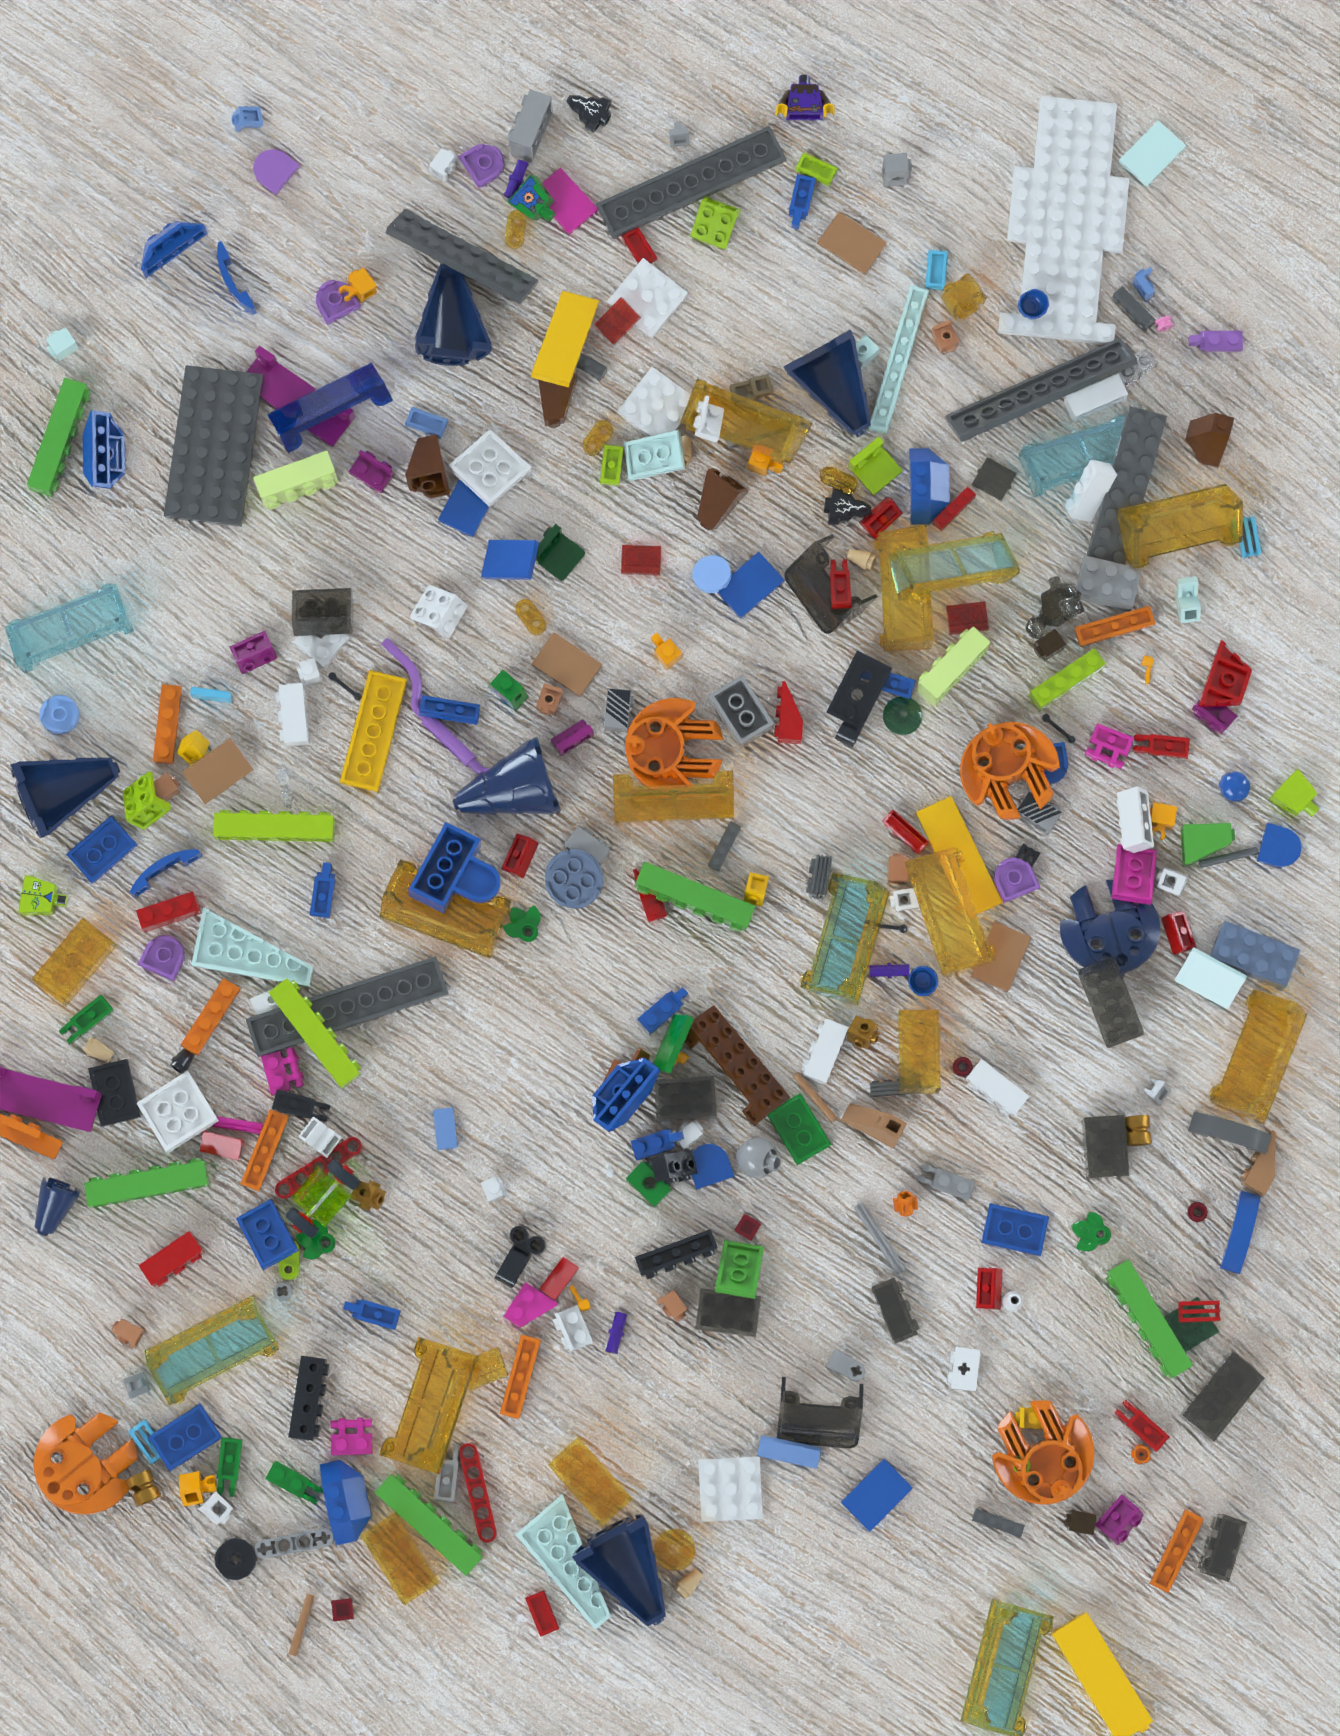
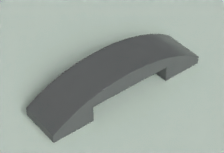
[1188,1112,1272,1155]

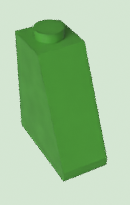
[1181,823,1235,867]

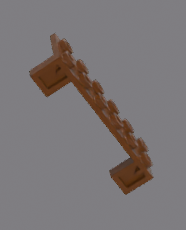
[684,1006,790,1127]

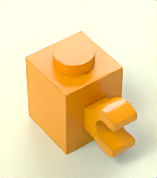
[338,268,377,303]
[747,446,784,476]
[651,632,682,670]
[1150,803,1177,840]
[179,1471,217,1507]

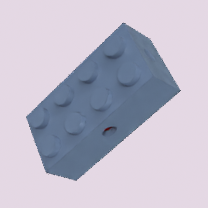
[1210,921,1300,990]

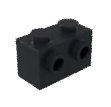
[650,1150,698,1185]

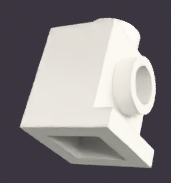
[429,148,457,183]
[297,658,322,687]
[1156,868,1189,896]
[889,887,920,912]
[672,1120,703,1150]
[481,1177,508,1203]
[198,1491,233,1525]

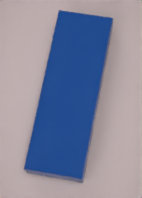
[419,695,480,725]

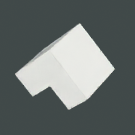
[298,1117,342,1158]

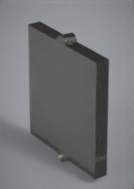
[972,457,1017,501]

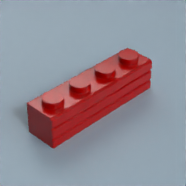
[933,486,976,532]
[882,810,930,854]

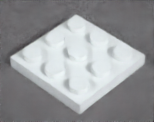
[607,258,688,338]
[617,367,699,436]
[448,429,531,507]
[137,1071,219,1154]
[698,1457,763,1522]

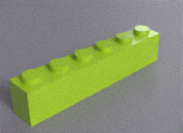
[213,810,335,842]
[268,978,361,1089]

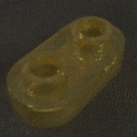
[505,210,527,249]
[582,420,613,456]
[819,466,858,494]
[515,599,546,636]

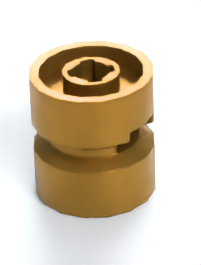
[1123,1115,1152,1146]
[126,1469,162,1507]

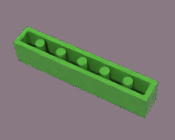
[27,377,91,497]
[634,861,755,932]
[84,1158,210,1208]
[1105,1259,1193,1378]
[375,1474,483,1576]

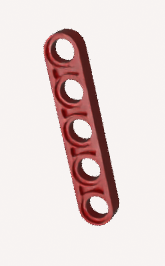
[275,1137,362,1199]
[459,1443,497,1543]

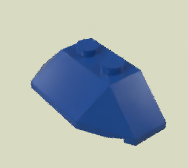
[141,221,208,278]
[82,410,125,489]
[909,448,950,525]
[592,1058,660,1132]
[320,1460,372,1545]

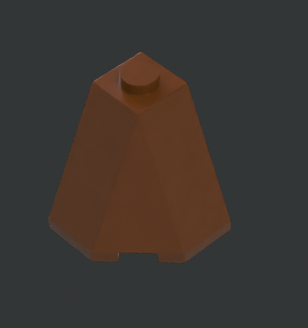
[538,371,577,428]
[1185,413,1234,468]
[405,434,450,498]
[697,468,749,530]

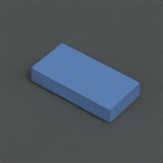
[405,407,449,439]
[433,1107,458,1150]

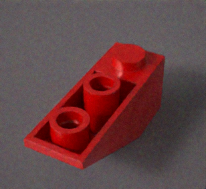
[774,681,803,744]

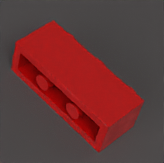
[136,891,202,933]
[138,1231,205,1287]

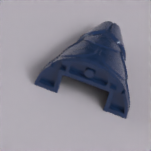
[415,264,492,366]
[783,329,871,438]
[453,737,561,815]
[10,758,120,838]
[572,1514,666,1626]

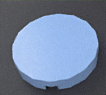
[692,556,732,593]
[40,695,80,735]

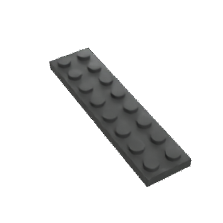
[386,209,538,304]
[1086,406,1167,565]

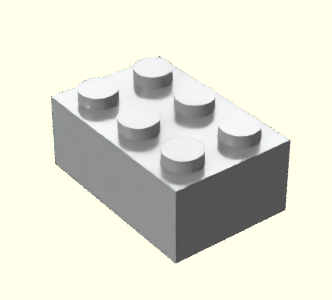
[507,89,553,162]
[1073,555,1142,611]
[709,675,774,749]

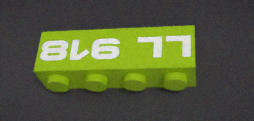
[1028,648,1106,712]

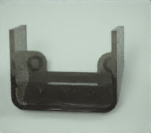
[784,534,878,634]
[777,1377,864,1448]

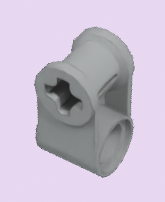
[825,1349,865,1381]

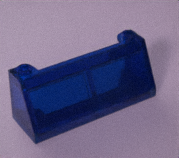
[267,362,393,453]

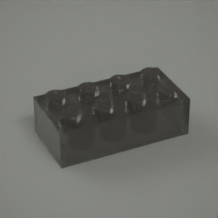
[1077,956,1145,1048]
[1179,1352,1265,1442]

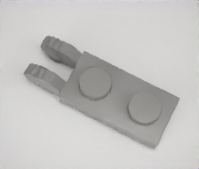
[916,1164,975,1201]
[434,1443,459,1502]

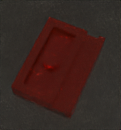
[594,297,642,345]
[621,545,661,576]
[946,601,989,635]

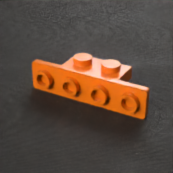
[0,1114,63,1159]

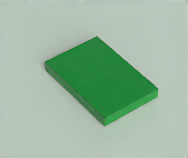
[653,1014,694,1074]
[767,1093,832,1166]

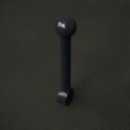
[328,672,362,700]
[1042,714,1076,743]
[866,921,907,933]

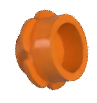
[1131,1444,1151,1465]

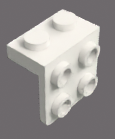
[410,585,468,639]

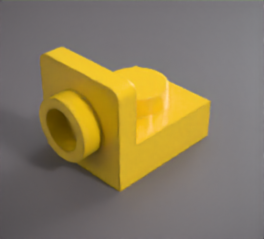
[743,872,769,906]
[1014,1407,1042,1429]

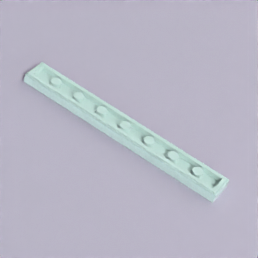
[868,285,929,435]

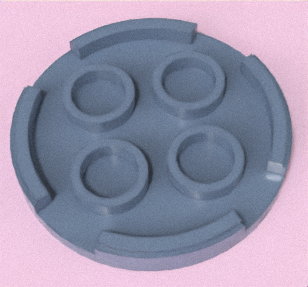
[545,849,604,908]

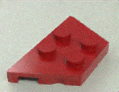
[1198,640,1252,707]

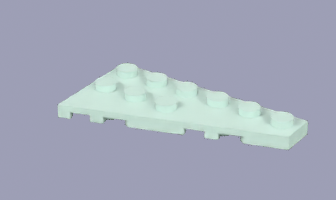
[191,907,313,987]
[515,1494,611,1630]

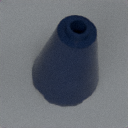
[34,1177,81,1236]

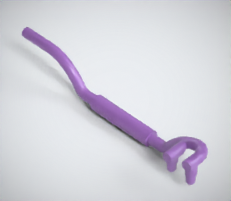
[381,638,491,775]

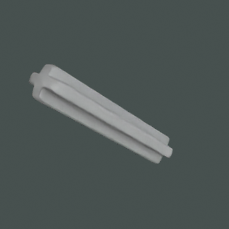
[855,1202,906,1274]

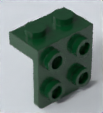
[535,523,585,581]

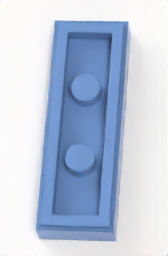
[757,1435,821,1469]

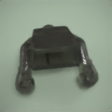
[1025,576,1084,639]

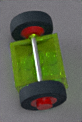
[286,1159,360,1238]

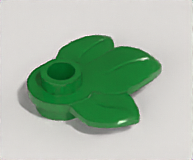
[503,905,541,942]
[1072,1212,1111,1252]
[296,1219,336,1260]

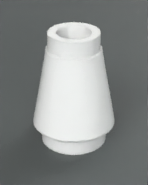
[1002,1291,1023,1312]

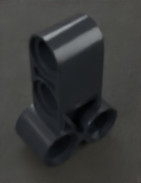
[494,1226,546,1289]

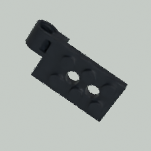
[826,650,893,748]

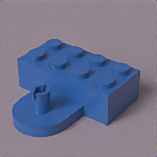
[408,822,500,914]

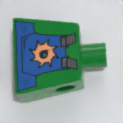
[508,174,556,222]
[488,670,529,712]

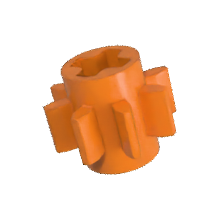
[893,1191,918,1216]

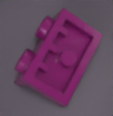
[348,450,394,494]
[229,631,277,674]
[1192,700,1238,735]
[551,719,594,756]
[1095,1494,1144,1545]

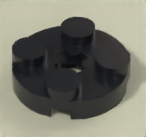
[215,1538,257,1580]

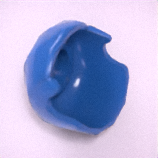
[1018,289,1049,320]
[1219,771,1250,802]
[908,966,939,996]

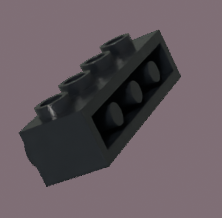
[635,1229,718,1280]
[288,1356,330,1441]

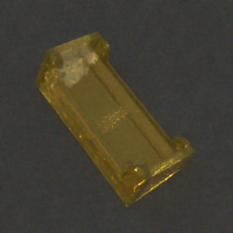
[680,378,812,465]
[1118,484,1243,569]
[874,525,934,651]
[613,770,734,823]
[905,847,997,977]
[379,859,512,959]
[1210,989,1308,1125]
[379,1337,478,1475]

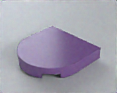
[458,144,504,189]
[253,149,300,195]
[316,280,362,325]
[994,857,1041,904]
[137,935,185,981]

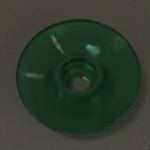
[883,696,922,735]

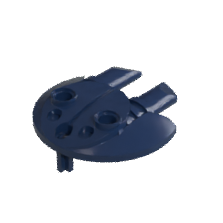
[1060,880,1160,978]

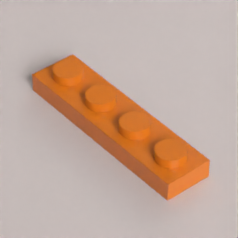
[1074,605,1156,647]
[153,684,182,764]
[181,978,241,1056]
[240,1109,289,1192]
[499,1334,541,1419]
[1149,1509,1204,1593]

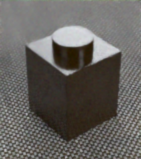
[1034,629,1066,661]
[1064,1510,1097,1535]

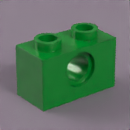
[626,1161,672,1208]

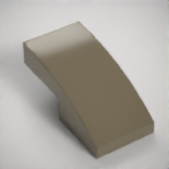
[729,374,774,405]

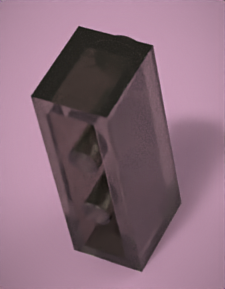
[871,1278,920,1344]

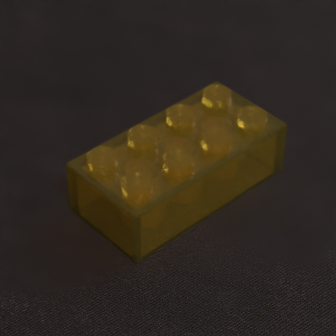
[32,918,117,1007]
[897,1010,941,1094]
[548,1437,633,1527]
[360,1512,440,1605]

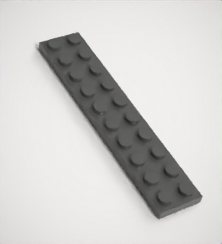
[596,126,786,239]
[945,338,1138,442]
[246,956,449,1058]

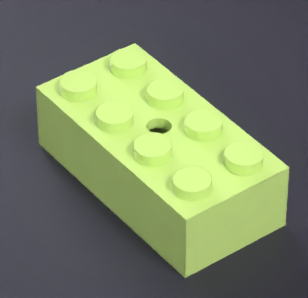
[253,451,339,509]
[917,627,991,707]

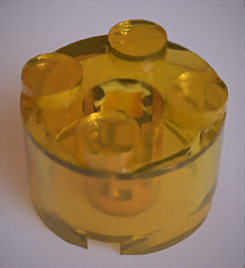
[941,273,987,319]
[654,1529,695,1571]

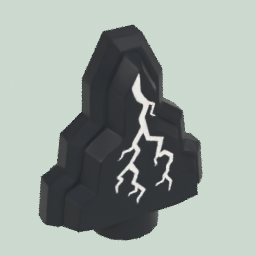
[566,95,612,133]
[824,486,872,525]

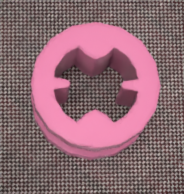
[1154,316,1174,332]

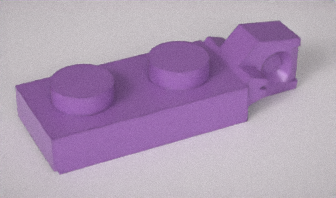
[1188,331,1243,352]

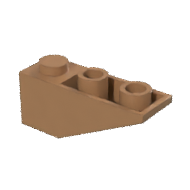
[841,1103,907,1149]
[1240,1130,1276,1196]

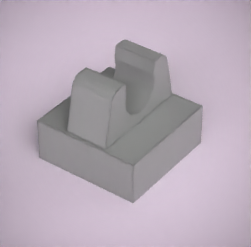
[669,122,690,147]
[1144,1079,1171,1106]
[123,1372,150,1399]

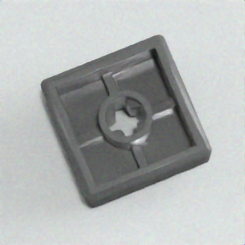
[806,854,832,900]

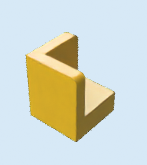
[177,730,209,765]

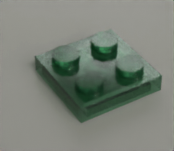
[1164,1297,1219,1352]

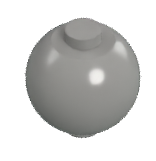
[736,1138,781,1178]

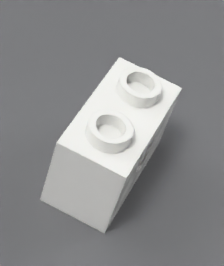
[947,1347,980,1392]

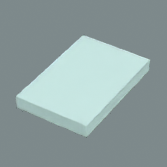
[1119,121,1186,187]
[624,430,685,481]
[1174,947,1247,1009]

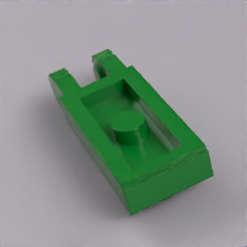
[59,994,114,1045]
[217,1437,243,1497]
[265,1461,323,1505]

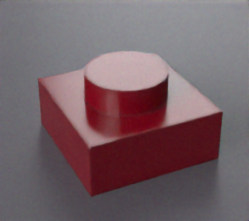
[734,1213,761,1241]
[331,1598,354,1622]

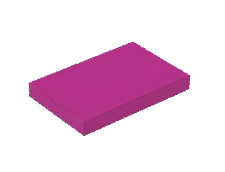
[542,167,598,235]
[1111,844,1157,905]

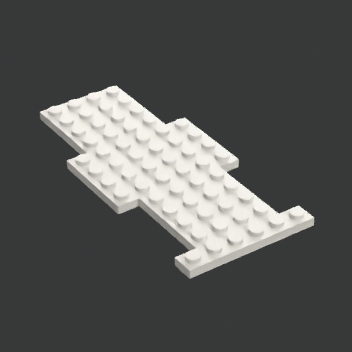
[998,96,1129,345]

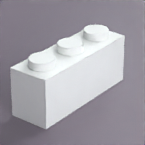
[1064,374,1128,422]
[1065,460,1117,522]
[276,683,310,747]
[1117,786,1154,853]
[801,1019,849,1085]
[966,1059,1029,1117]

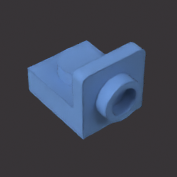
[232,106,263,132]
[1132,267,1155,302]

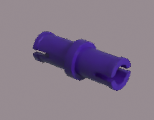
[504,159,529,199]
[869,963,910,979]
[605,1312,628,1355]

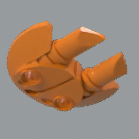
[625,698,723,796]
[960,722,1060,820]
[992,1400,1094,1505]
[33,1412,138,1515]

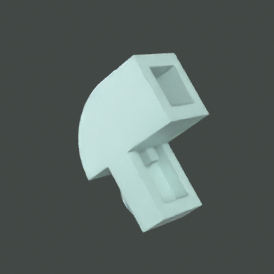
[1175,576,1201,623]

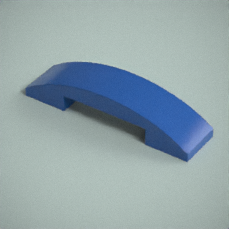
[217,241,257,315]
[130,849,202,898]
[1220,1190,1261,1274]

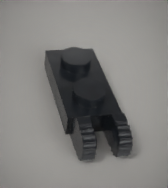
[272,1089,331,1122]

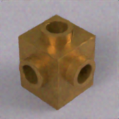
[847,1015,879,1050]
[350,1180,386,1211]

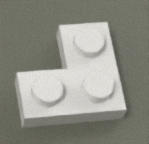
[294,625,350,668]

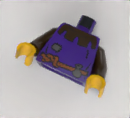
[775,75,835,120]

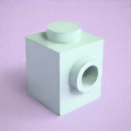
[46,327,79,361]
[856,335,879,369]

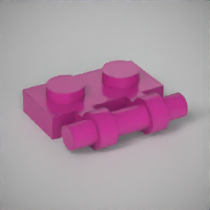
[1084,723,1134,769]
[261,1047,304,1096]
[330,1417,373,1455]

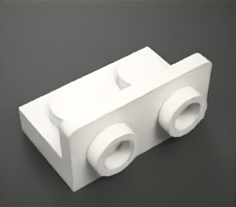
[693,395,724,443]
[553,1305,593,1352]

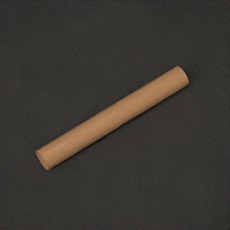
[793,1072,837,1123]
[288,1594,314,1656]

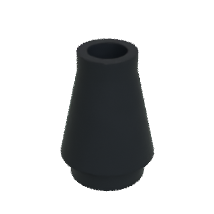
[170,1048,195,1074]

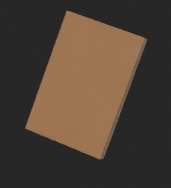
[817,212,887,275]
[532,632,602,697]
[182,738,253,804]
[971,922,1031,992]

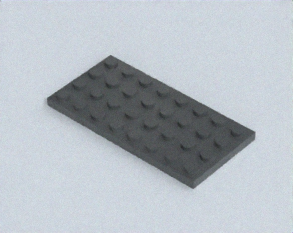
[164,365,263,527]

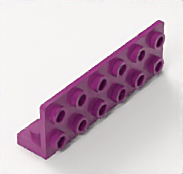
[246,345,355,447]
[0,1066,102,1132]

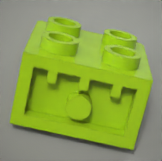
[690,197,741,249]
[848,437,902,495]
[123,771,171,830]

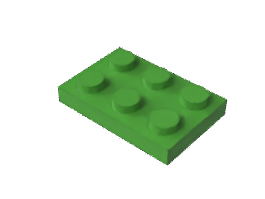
[715,1240,764,1299]

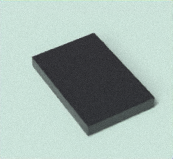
[88,1059,141,1127]

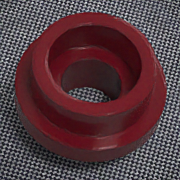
[952,1057,973,1077]
[1187,1202,1208,1222]

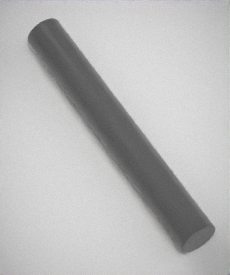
[1199,846,1259,868]

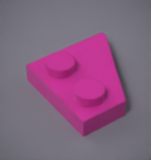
[503,1282,558,1328]

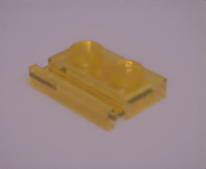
[460,1347,509,1390]

